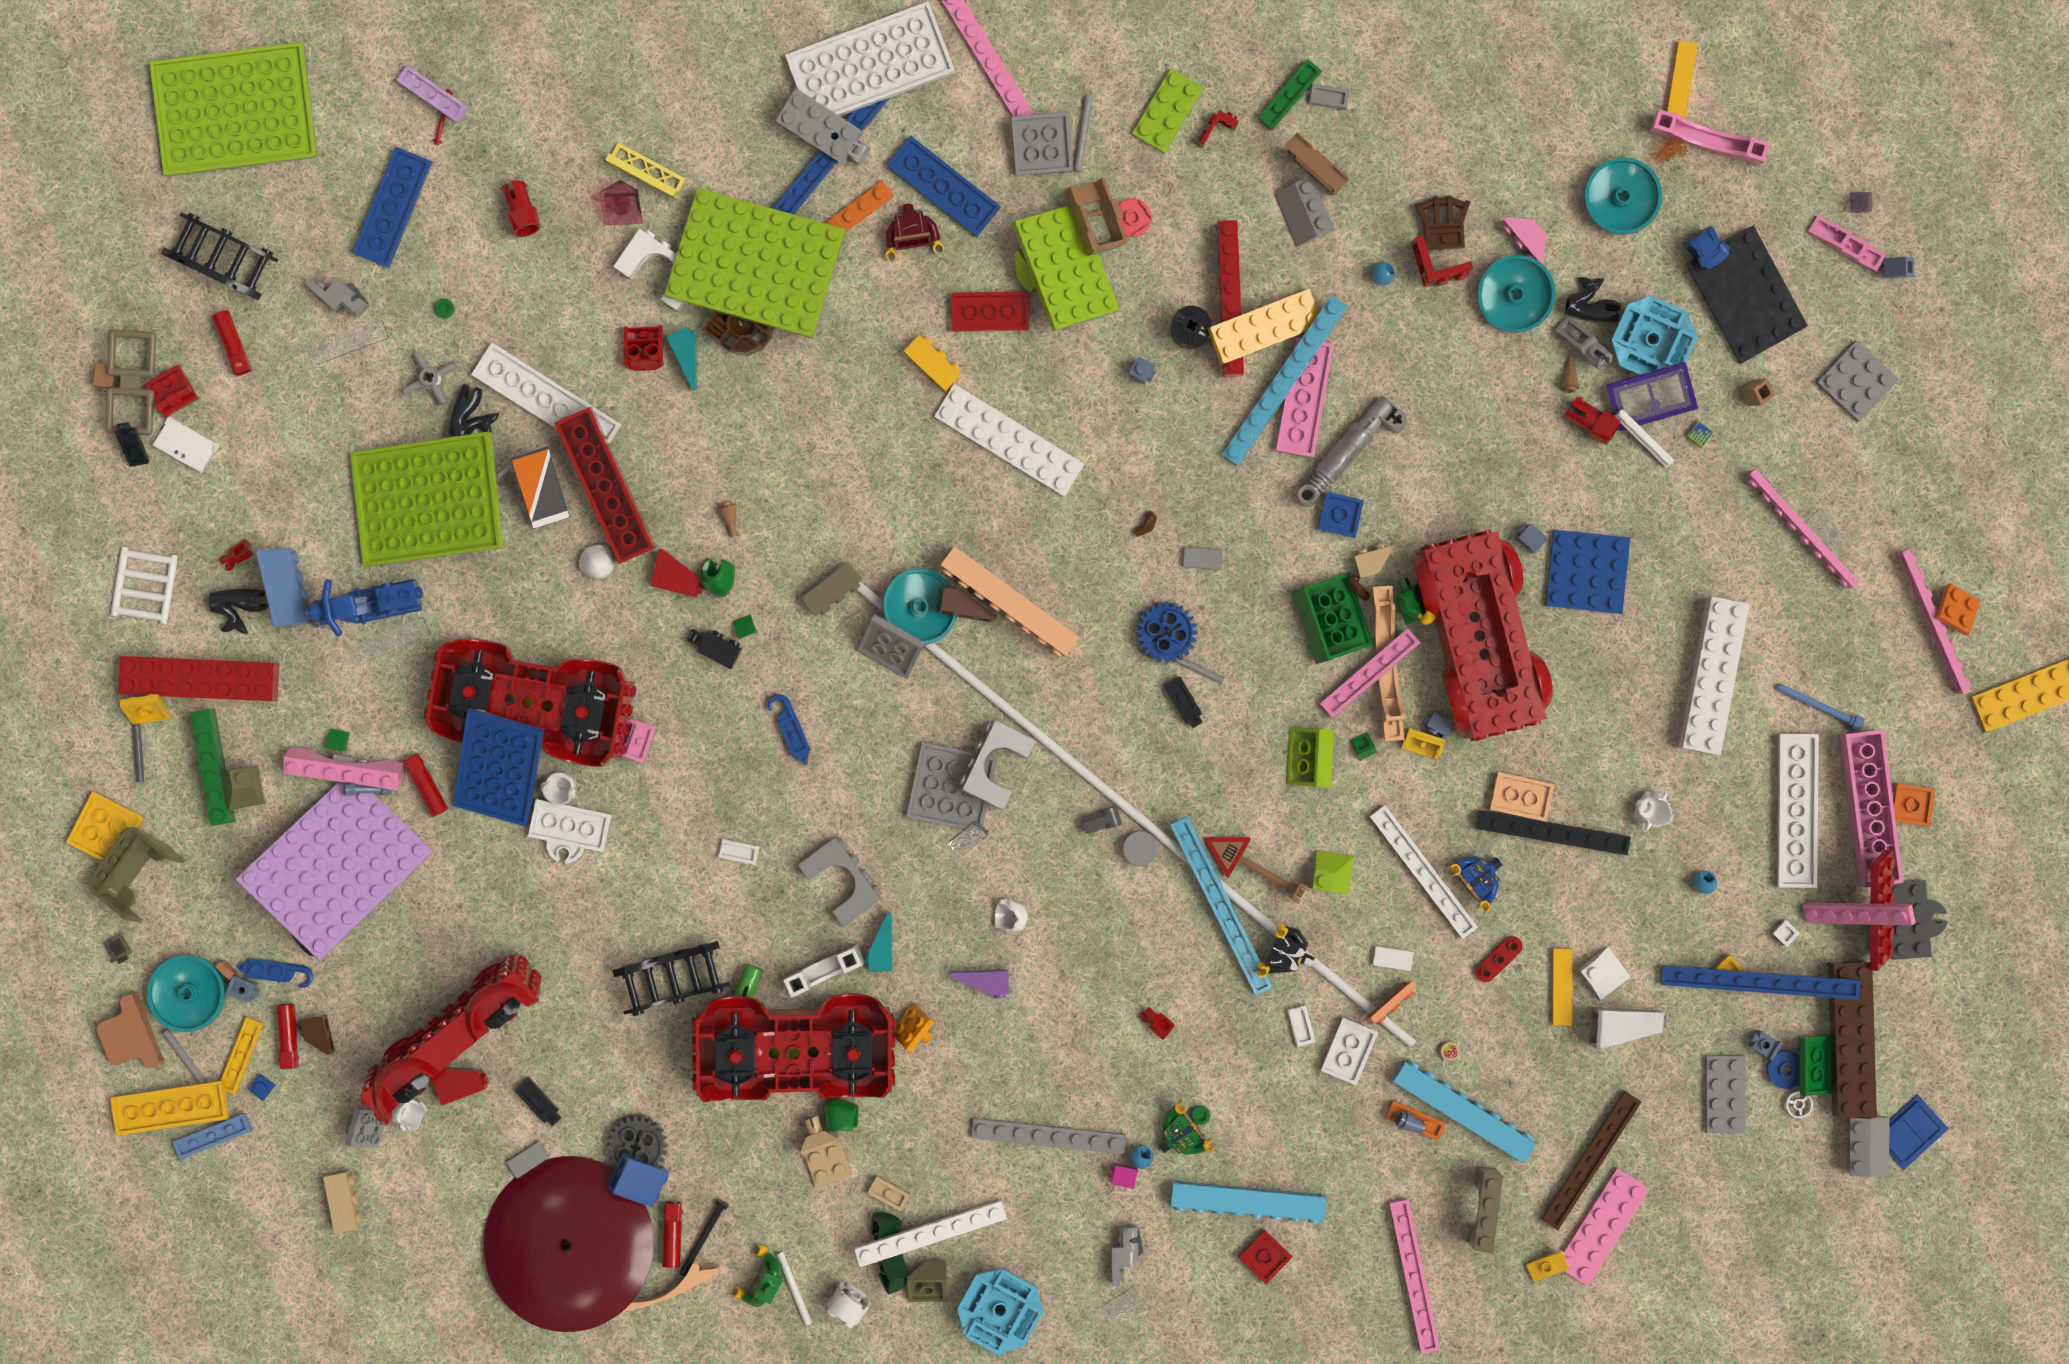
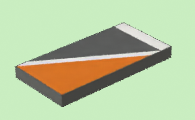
[510,446,570,529]

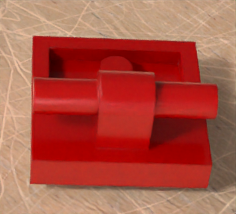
[145,365,199,418]

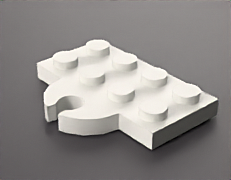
[528,799,612,864]

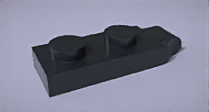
[115,422,149,467]
[1164,676,1203,728]
[515,1077,561,1126]

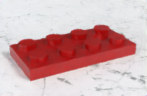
[952,291,1029,332]

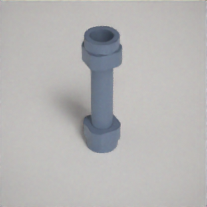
[343,783,392,796]

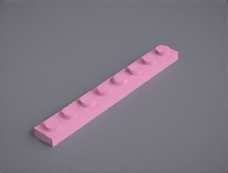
[941,0,1035,116]
[1746,469,1859,589]
[1897,550,1970,694]
[1389,1198,1440,1354]

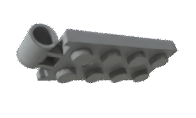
[776,88,871,165]

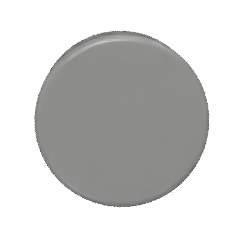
[1122,830,1158,866]

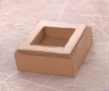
[215,960,238,980]

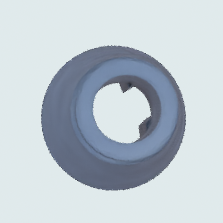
[1395,1111,1426,1134]

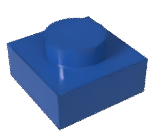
[248,1074,276,1101]

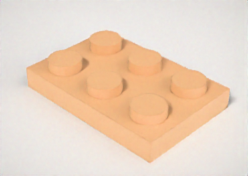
[1489,772,1555,822]

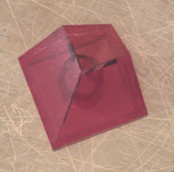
[600,180,643,225]

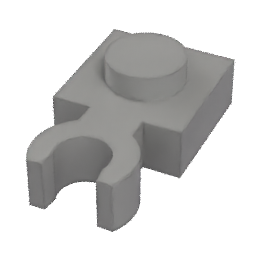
[333,754,369,763]

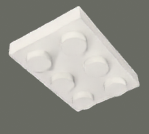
[1320,1017,1378,1085]

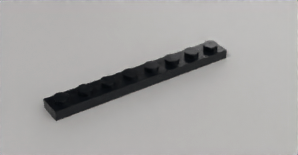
[1475,810,1631,856]

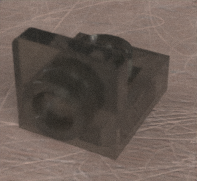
[103,933,133,964]

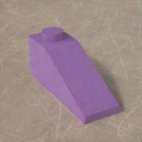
[950,970,1009,998]

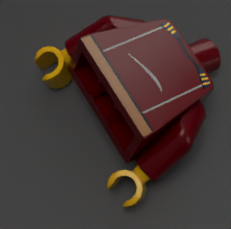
[885,204,944,261]

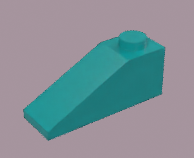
[667,327,698,390]
[865,912,893,972]

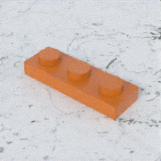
[1365,981,1417,1024]
[1385,1100,1446,1141]

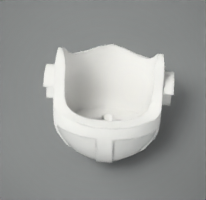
[541,772,576,805]
[391,1099,427,1133]

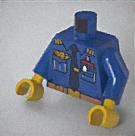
[1446,856,1503,914]

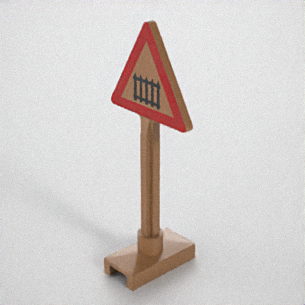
[1205,837,1309,904]

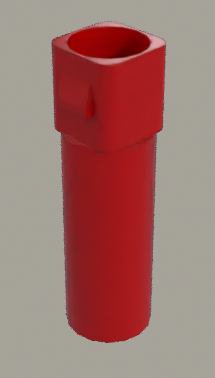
[211,310,253,376]
[403,753,448,817]
[276,1003,299,1069]
[662,1201,683,1268]

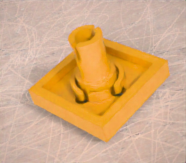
[892,1003,935,1053]

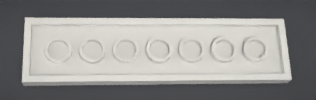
[471,342,622,445]
[934,384,1085,497]
[1777,734,1819,888]

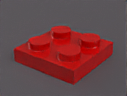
[1238,1229,1293,1284]

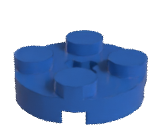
[1766,1050,1800,1089]

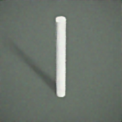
[776,1251,812,1326]

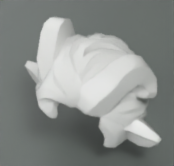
[1632,789,1673,832]

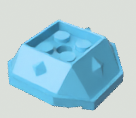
[1610,296,1698,382]
[957,1268,1043,1355]

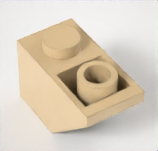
[1353,544,1393,579]

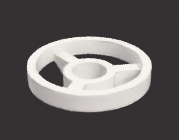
[1785,1091,1813,1118]

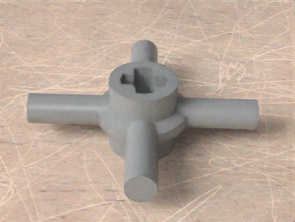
[403,351,457,405]

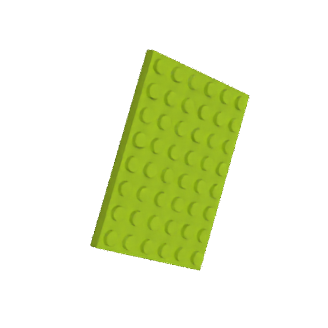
[149,42,318,177]
[664,188,846,339]
[350,432,504,567]

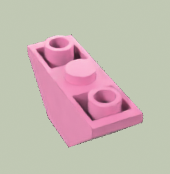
[1501,217,1546,263]

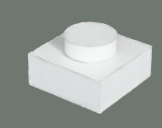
[1771,919,1800,947]

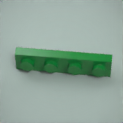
[1258,59,1322,131]

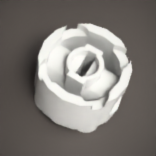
[827,1282,871,1328]

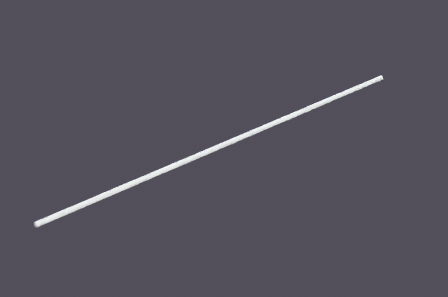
[834,565,1416,1048]

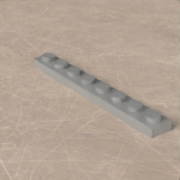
[971,1118,1126,1154]

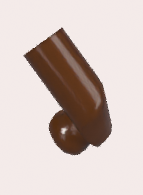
[1134,511,1157,537]
[1347,574,1370,601]

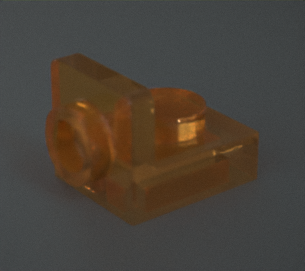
[1655,138,1689,163]

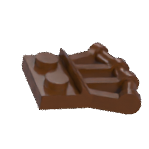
[1415,195,1470,250]

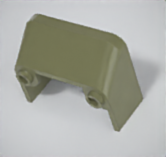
[88,827,185,923]

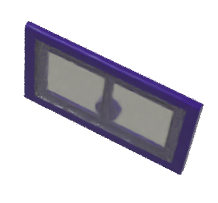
[1606,362,1699,431]

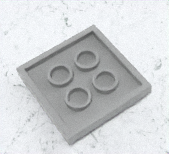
[1011,112,1073,175]
[1816,340,1899,422]
[857,614,925,679]

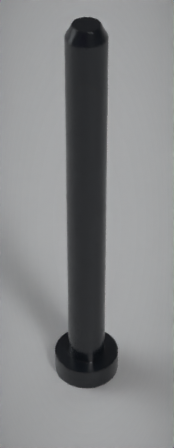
[680,1199,729,1276]

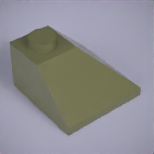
[220,766,265,811]
[907,1259,947,1302]

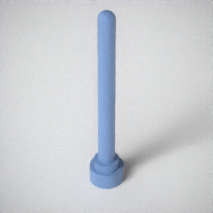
[1776,684,1864,732]

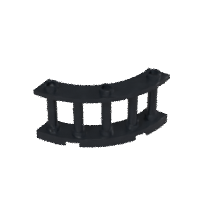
[161,212,278,301]
[612,941,730,1016]

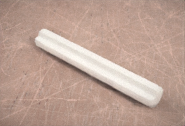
[1615,409,1674,467]

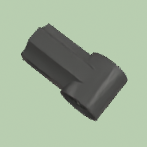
[1082,806,1122,834]

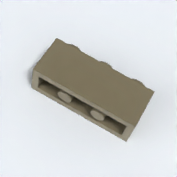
[801,562,863,616]

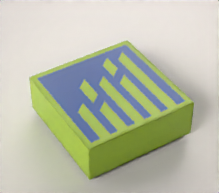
[1687,421,1714,448]

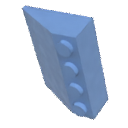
[256,548,311,628]

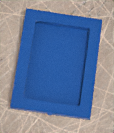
[1889,1094,1949,1170]

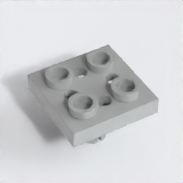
[345,1107,385,1148]

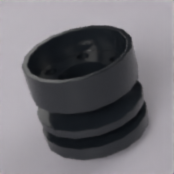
[1170,305,1212,350]

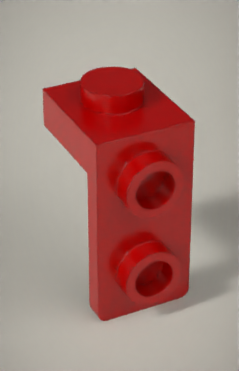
[1198,110,1239,148]

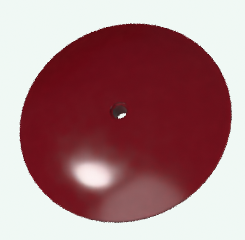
[484,1156,654,1332]

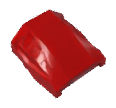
[624,325,664,371]

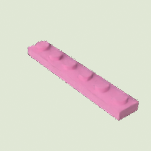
[1320,628,1421,718]
[1803,903,1916,926]

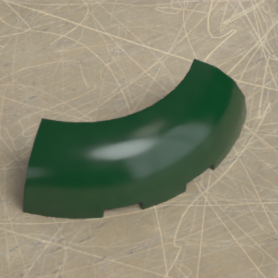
[871,1212,910,1295]

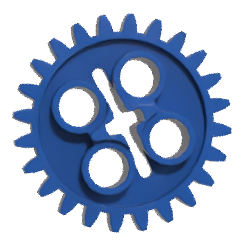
[1135,601,1198,664]

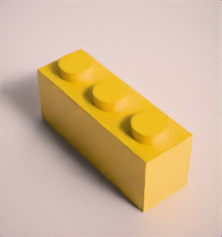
[904,335,961,393]

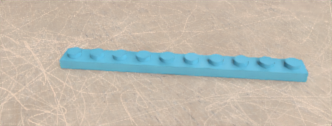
[1222,295,1348,466]
[1170,816,1273,995]

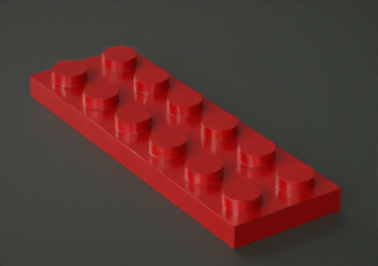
[1870,850,1895,971]

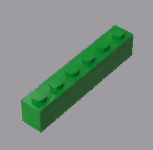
[190,709,235,826]

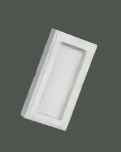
[718,838,760,865]
[1372,946,1414,971]
[1287,1005,1316,1047]

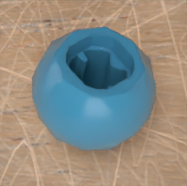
[1371,261,1395,286]
[1692,870,1717,895]
[1129,1145,1153,1169]

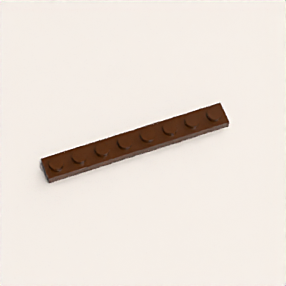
[1541,1090,1642,1230]

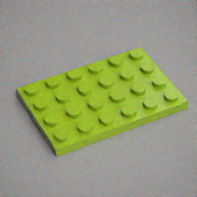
[1012,205,1120,332]

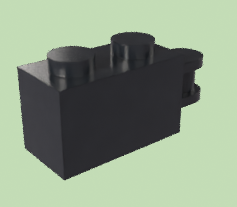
[686,628,743,669]

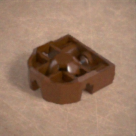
[703,311,773,356]

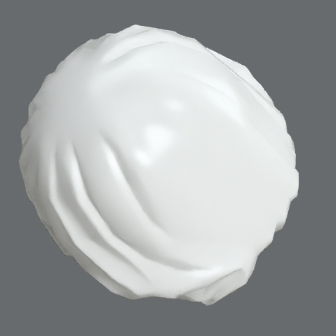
[578,543,614,579]
[995,898,1028,934]

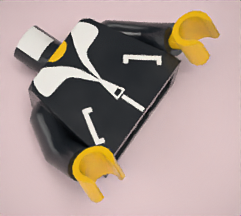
[1255,922,1315,977]

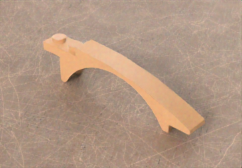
[1373,586,1405,742]
[623,1260,721,1312]

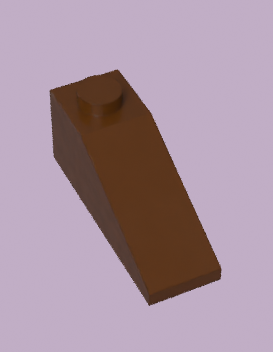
[936,585,997,623]

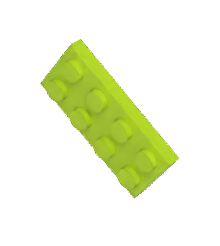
[1132,68,1204,154]

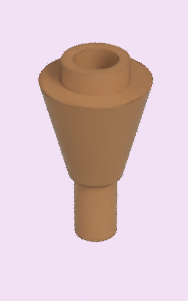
[1560,356,1580,393]
[718,501,738,537]

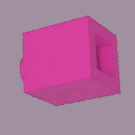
[1108,1163,1138,1189]

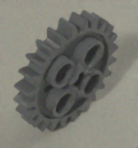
[605,1114,668,1169]

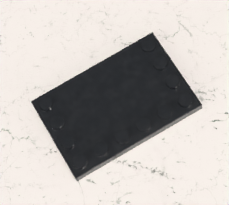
[1685,225,1808,364]

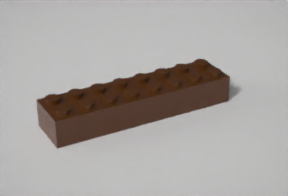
[1828,961,1877,1118]

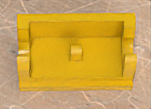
[1401,728,1446,760]

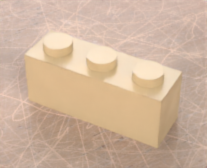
[323,1170,363,1234]

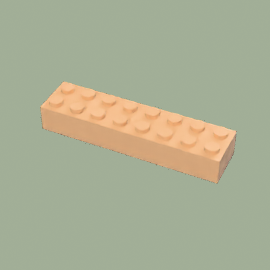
[941,546,1080,657]

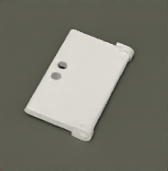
[153,416,220,473]

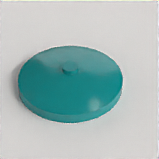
[1584,157,1662,235]
[1478,255,1556,333]
[882,568,957,645]
[147,955,226,1032]

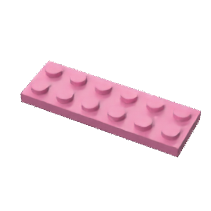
[1276,337,1334,458]
[1563,1167,1650,1286]

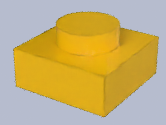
[1716,954,1744,971]

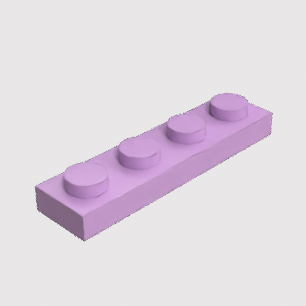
[396,65,469,124]

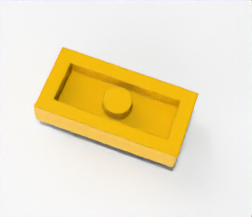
[1526,1250,1570,1282]

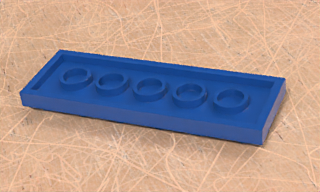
[887,135,1001,238]
[352,147,433,268]

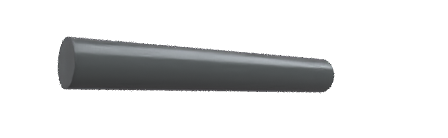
[132,725,145,782]

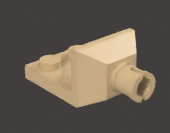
[800,1115,853,1188]

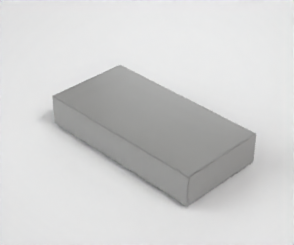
[1309,84,1350,110]
[1183,548,1223,570]
[506,1141,550,1178]

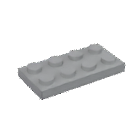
[1705,1055,1745,1133]

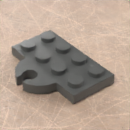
[1891,880,1948,960]

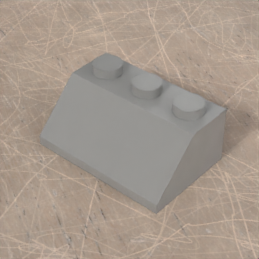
[1275,176,1334,247]
[1849,1116,1889,1177]

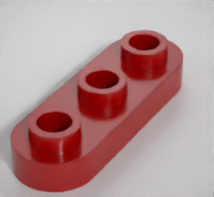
[1475,936,1523,982]

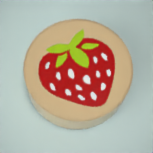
[1440,1041,1460,1061]

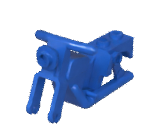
[307,579,423,636]

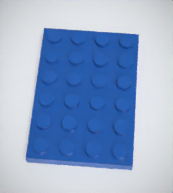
[453,708,545,827]

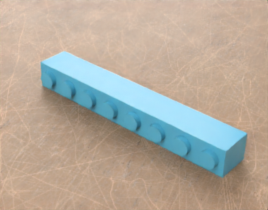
[1391,1060,1536,1164]
[1170,1180,1327,1223]

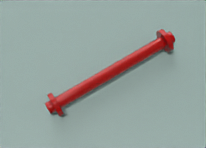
[433,89,453,145]

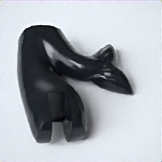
[1565,277,1621,322]
[448,384,499,436]
[209,589,266,634]

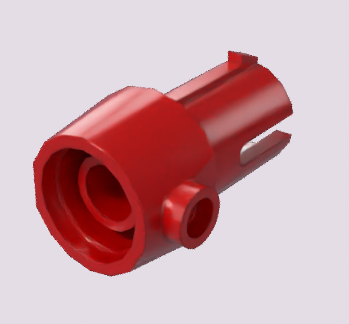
[501,180,541,237]
[1564,397,1621,445]

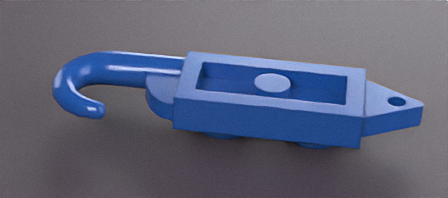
[767,694,811,765]
[236,958,313,988]

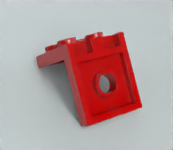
[1411,235,1474,287]

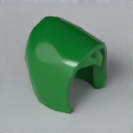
[699,558,735,598]
[823,1098,859,1132]

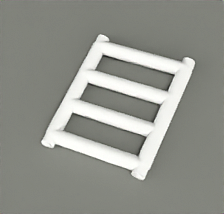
[110,546,178,625]

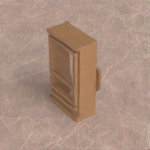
[1283,132,1349,195]
[1064,177,1128,256]

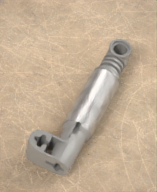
[1297,396,1407,507]

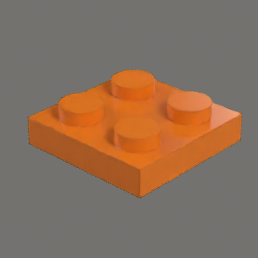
[1935,583,1980,636]
[1893,783,1936,827]

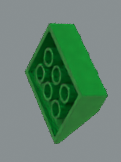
[1292,572,1373,664]

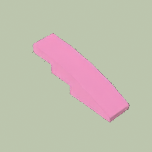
[1808,215,1886,273]

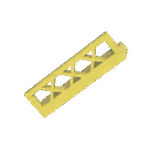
[605,142,686,199]

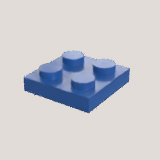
[1318,492,1364,538]

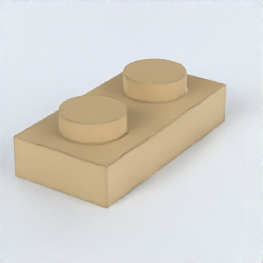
[867,1176,910,1212]

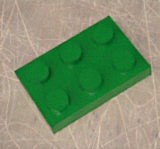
[1799,1035,1832,1096]

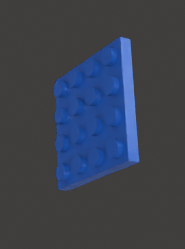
[1545,530,1630,614]

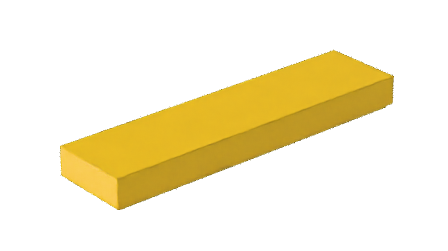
[1666,41,1698,119]
[1552,948,1573,1026]
[220,1016,265,1095]

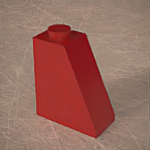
[651,549,704,597]
[431,1067,489,1106]

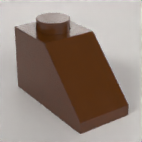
[299,1015,335,1055]

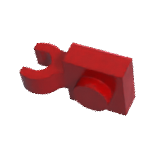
[219,539,253,571]
[1139,1007,1175,1040]

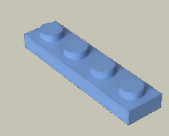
[172,1113,253,1160]

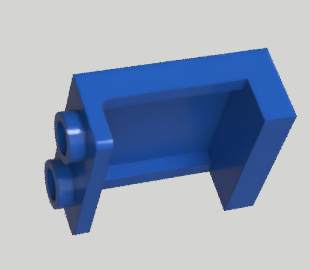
[607,1152,669,1207]

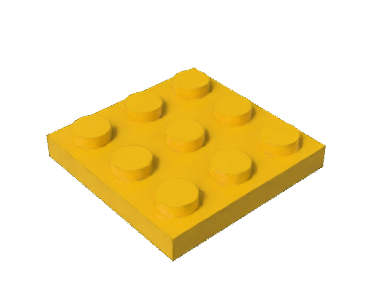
[66,791,146,861]

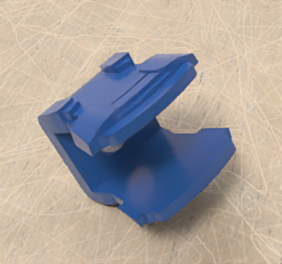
[1683,226,1730,269]

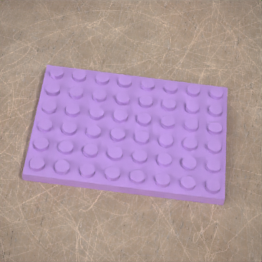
[236,782,433,961]

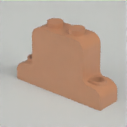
[96,992,165,1068]

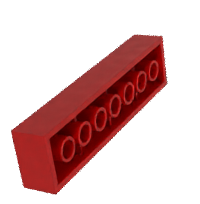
[554,407,656,564]
[118,656,280,701]

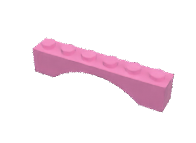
[1649,109,1770,166]
[283,746,404,790]

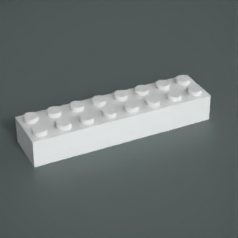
[1678,597,1750,755]

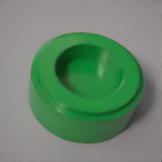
[434,299,455,319]
[1191,1105,1210,1125]

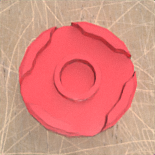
[1119,199,1152,237]

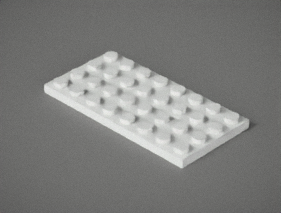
[785,1,955,116]

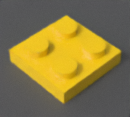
[120,694,171,725]

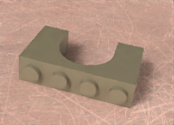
[1467,1166,1503,1253]

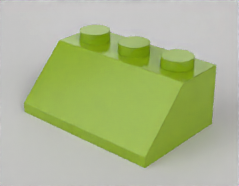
[1287,727,1334,787]

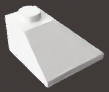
[1577,946,1631,1000]

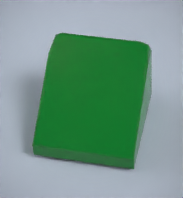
[733,614,757,639]
[325,729,350,751]
[1350,732,1377,761]

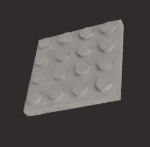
[906,742,997,833]

